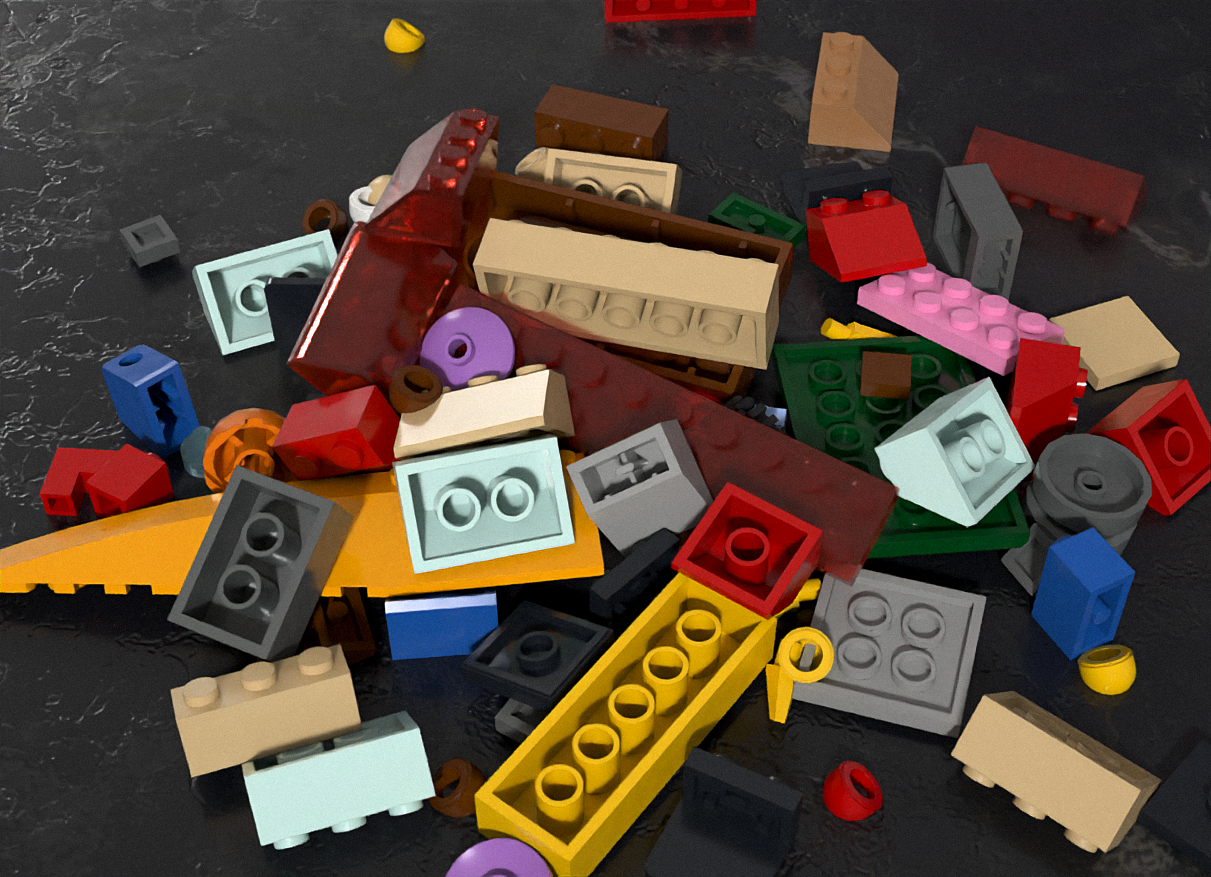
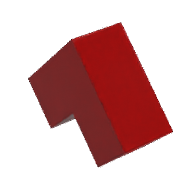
[40,447,118,516]

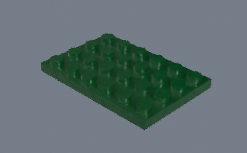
[772,335,1030,562]

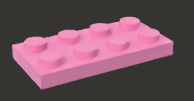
[857,263,1065,376]

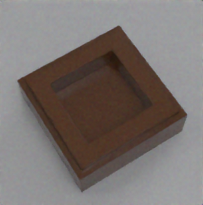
[860,351,912,400]

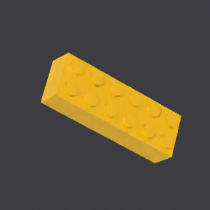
[474,573,777,877]

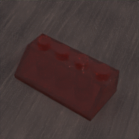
[365,108,499,248]
[961,126,1149,235]
[286,221,458,408]

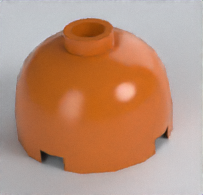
[203,407,298,494]

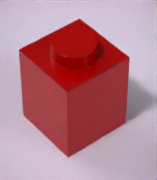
[86,444,174,519]

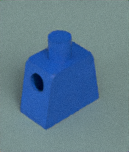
[101,344,203,459]

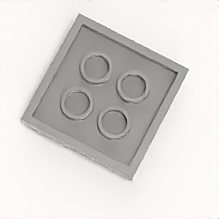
[792,561,986,738]

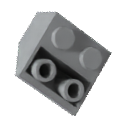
[566,419,714,558]

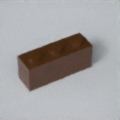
[534,84,669,162]

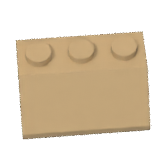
[544,148,683,215]
[393,364,575,460]
[171,644,363,777]
[951,691,1163,853]

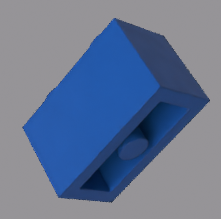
[1031,527,1135,660]

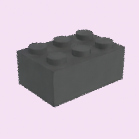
[167,465,354,662]

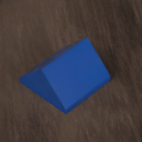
[385,586,499,660]

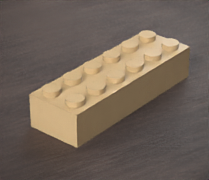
[473,218,779,370]

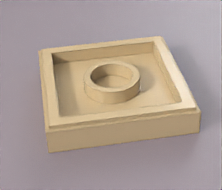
[1049,296,1180,391]

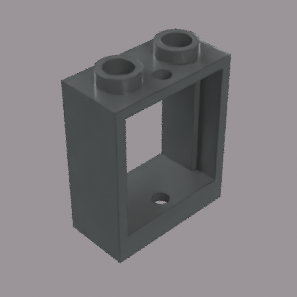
[933,163,1023,300]

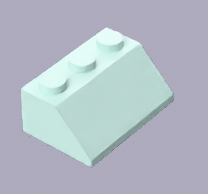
[192,229,344,356]
[874,377,1036,527]
[392,434,575,574]
[242,711,436,849]

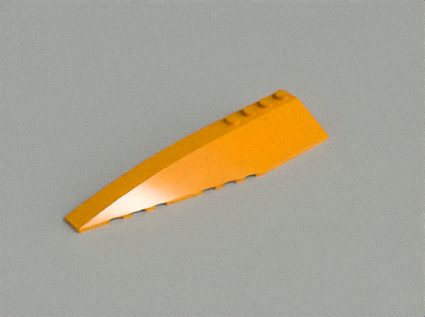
[0,449,604,597]

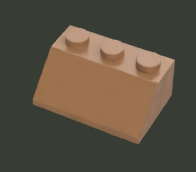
[808,32,899,152]

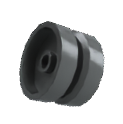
[1020,433,1152,555]

